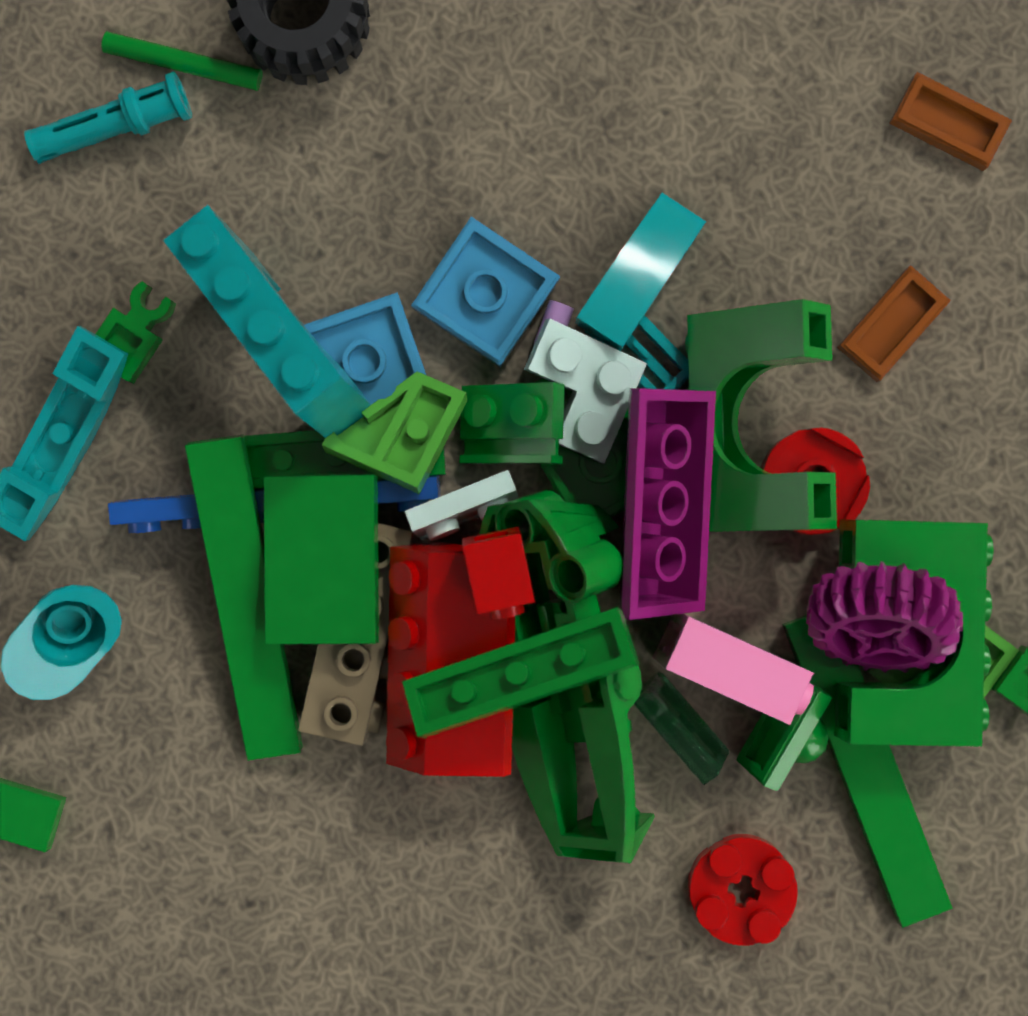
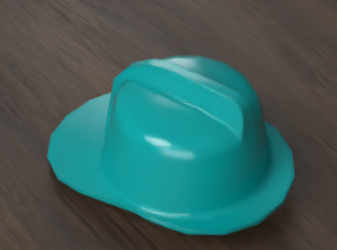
[0,585,122,700]

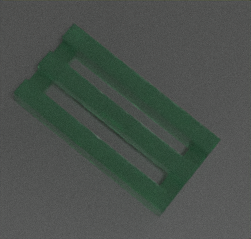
[634,671,729,785]

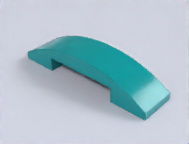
[0,326,128,541]

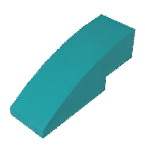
[575,193,706,351]

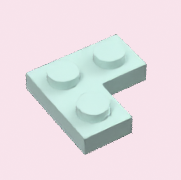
[524,319,647,463]

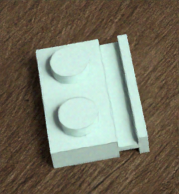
[405,470,519,541]

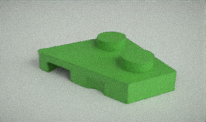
[322,371,468,495]

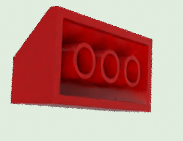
[386,542,515,777]

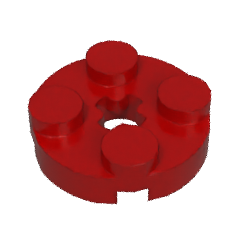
[761,427,870,535]
[688,834,798,946]

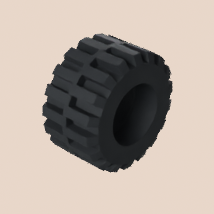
[227,0,370,85]

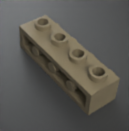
[298,523,418,746]

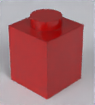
[462,527,535,619]

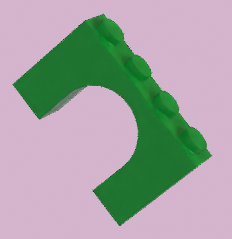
[685,299,837,532]
[834,519,994,747]

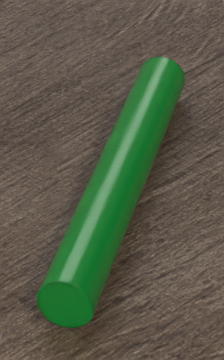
[102,31,263,91]

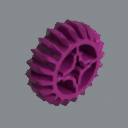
[806,561,963,673]

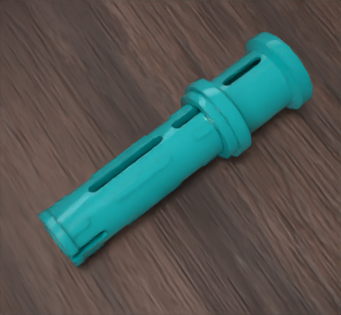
[24,72,192,164]

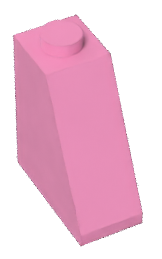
[653,613,814,725]

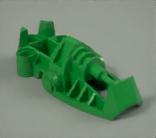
[479,490,655,864]

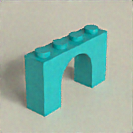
[163,205,371,438]

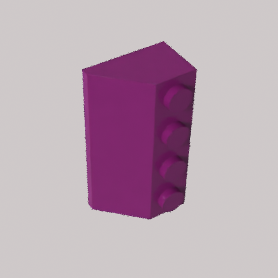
[620,388,716,620]

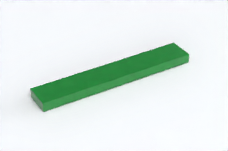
[185,434,303,761]
[782,615,953,928]

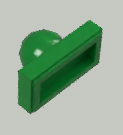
[736,680,833,791]

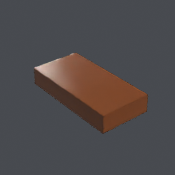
[889,72,1012,171]
[837,265,951,382]

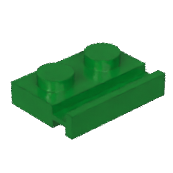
[459,382,565,464]

